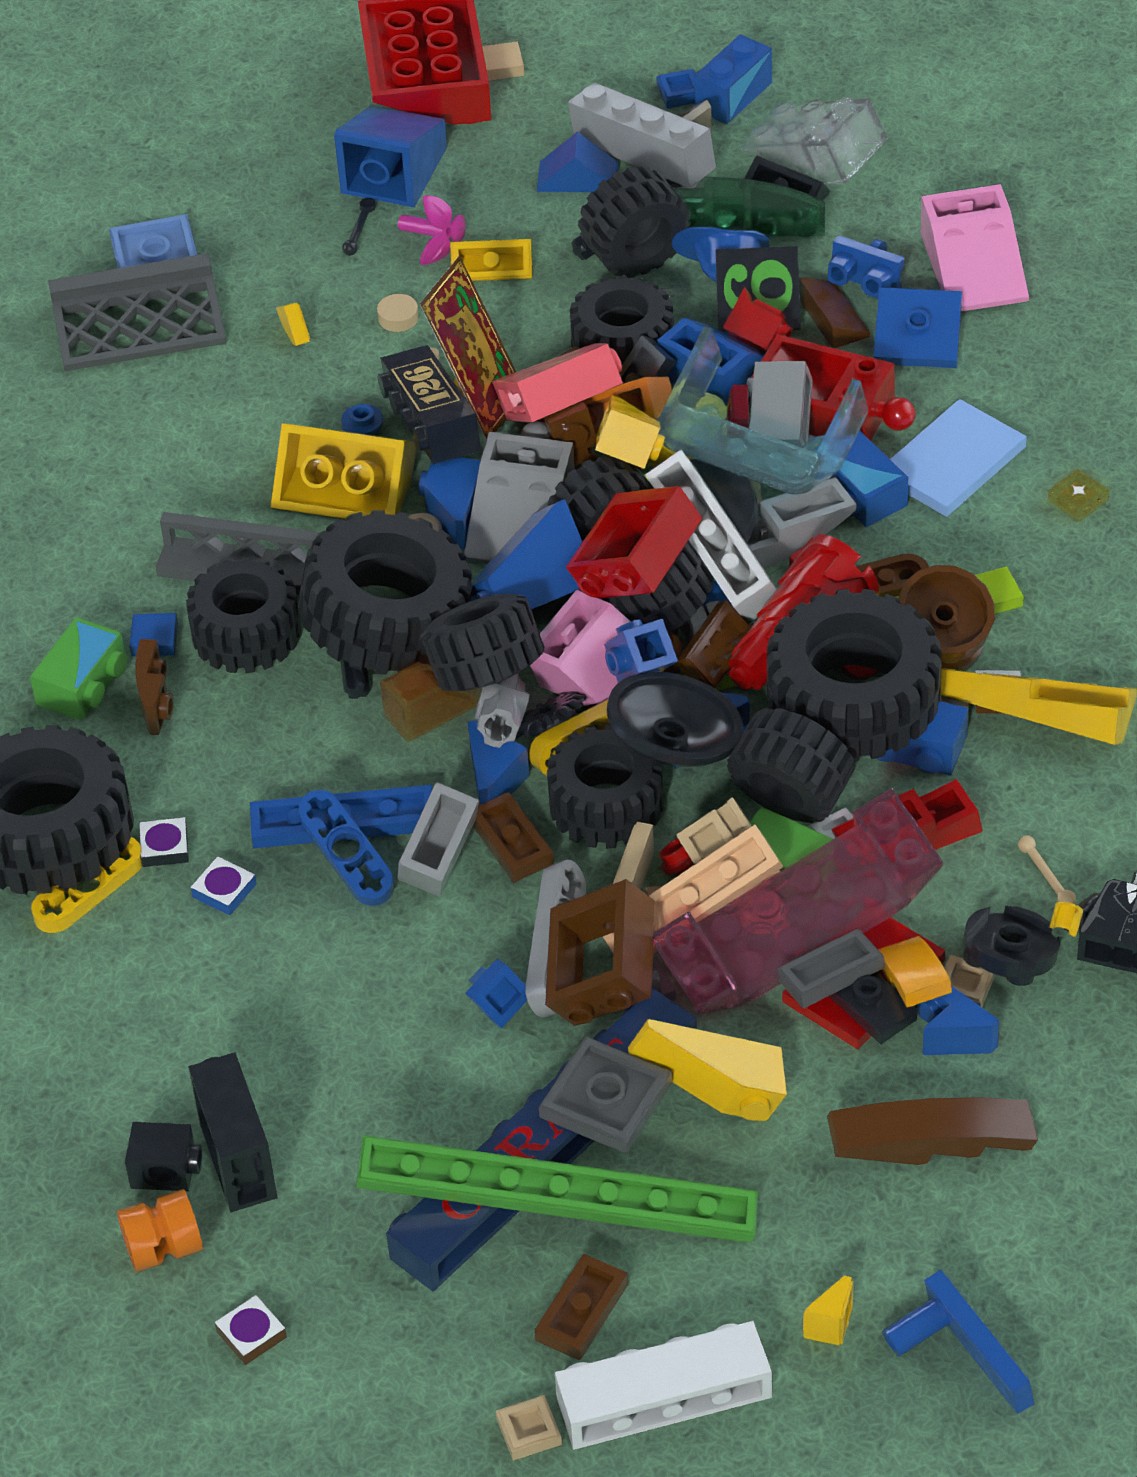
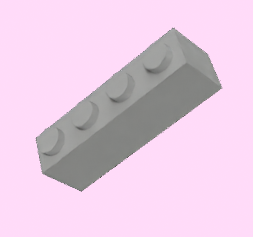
[568,82,716,188]

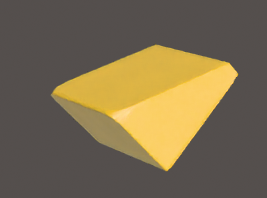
[803,1276,854,1346]

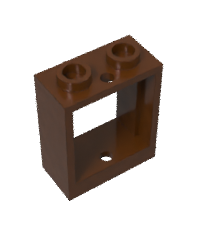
[545,879,655,1026]

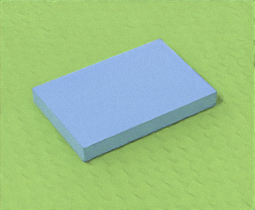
[890,399,1027,517]

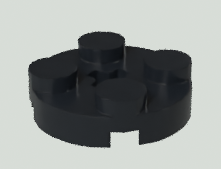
[963,906,1060,986]

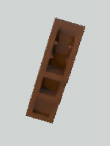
[827,1097,1038,1165]

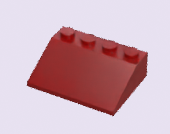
[358,0,492,125]

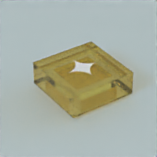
[1048,469,1109,522]

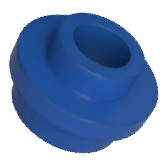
[341,404,383,436]

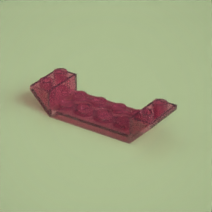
[653,788,944,1015]

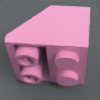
[530,590,630,708]

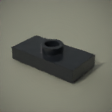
[829,972,918,1045]

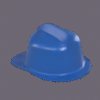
[672,227,770,282]

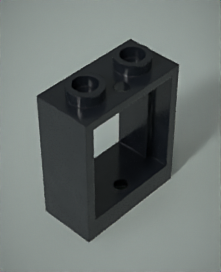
[188,1052,278,1213]

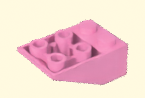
[920,184,1029,312]

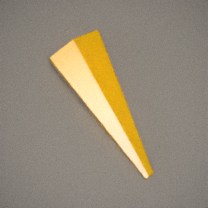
[940,668,1137,745]

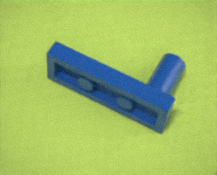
[882,1270,1034,1414]

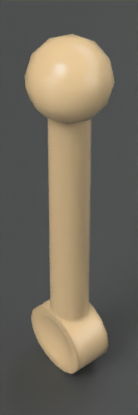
[1018,835,1076,904]

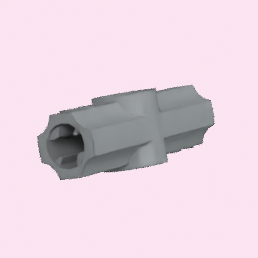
[474,673,530,748]

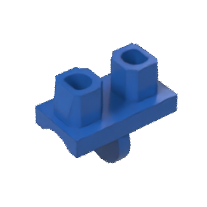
[827,235,905,299]

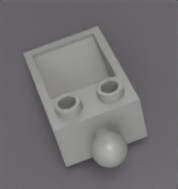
[464,421,575,564]

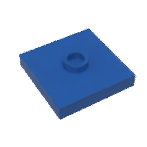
[874,287,962,368]

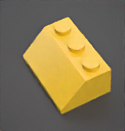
[270,423,416,519]

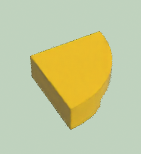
[276,302,310,346]

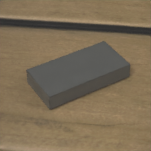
[777,928,885,1009]

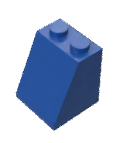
[334,105,447,208]
[469,499,582,609]

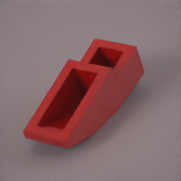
[831,779,983,867]

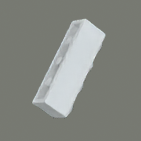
[645,450,777,624]
[555,1321,772,1450]

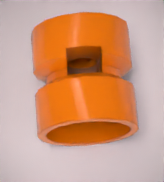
[117,1189,203,1273]

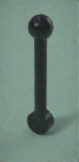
[342,198,376,256]

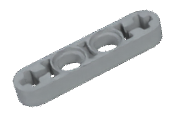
[525,860,586,1018]

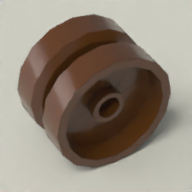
[898,565,995,672]

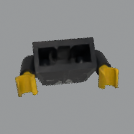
[1049,871,1137,974]

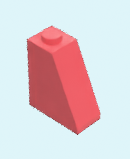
[492,343,623,422]

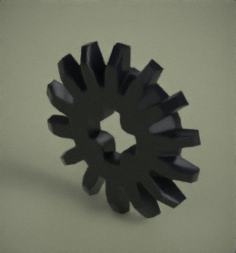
[516,692,586,738]

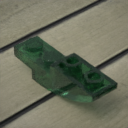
[673,177,825,238]

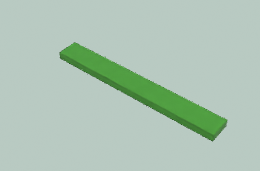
[355,1135,758,1242]

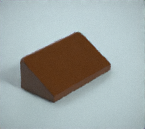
[799,277,870,348]

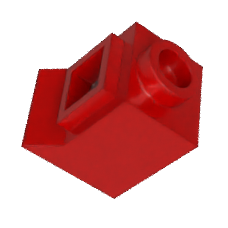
[723,287,793,354]

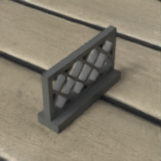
[48,253,226,371]

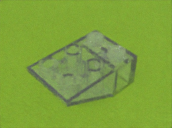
[739,97,888,184]

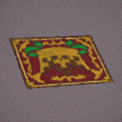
[420,255,516,440]

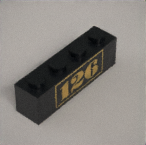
[377,345,482,464]

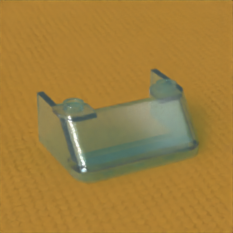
[657,326,869,495]

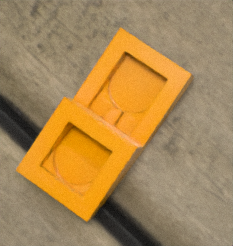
[878,936,952,1008]

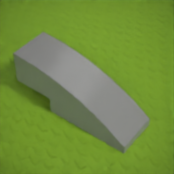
[747,477,856,568]

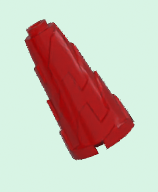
[729,534,879,690]

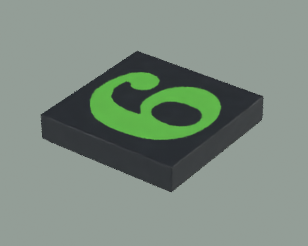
[715,246,801,333]

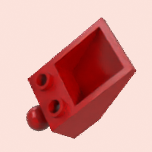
[746,334,916,443]

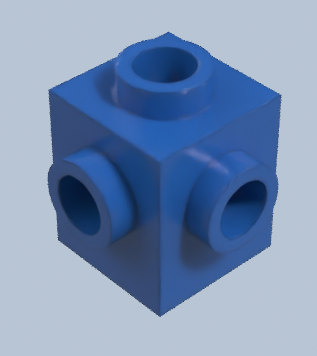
[604,619,678,683]

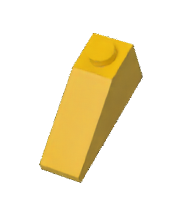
[595,395,665,469]
[628,1019,787,1121]

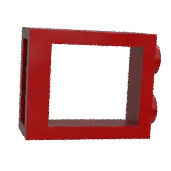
[566,486,702,598]

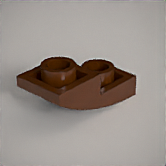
[135,639,174,735]

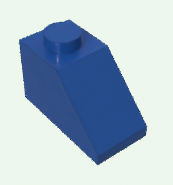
[419,457,481,549]

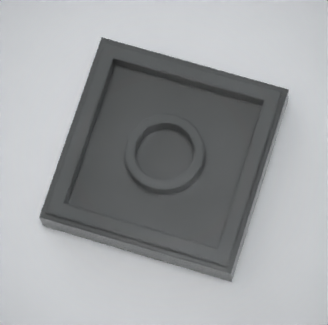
[539,1036,673,1154]

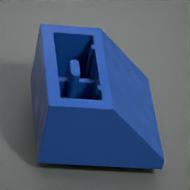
[658,317,765,406]

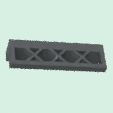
[156,512,320,595]

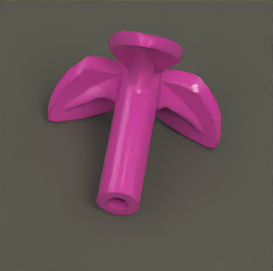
[398,195,466,265]

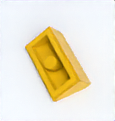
[450,239,532,281]

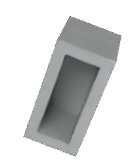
[745,361,813,457]
[398,782,479,897]

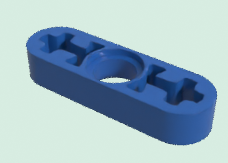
[299,790,394,906]

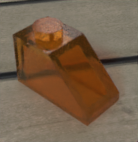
[380,662,480,743]

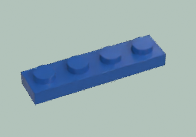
[250,785,433,849]

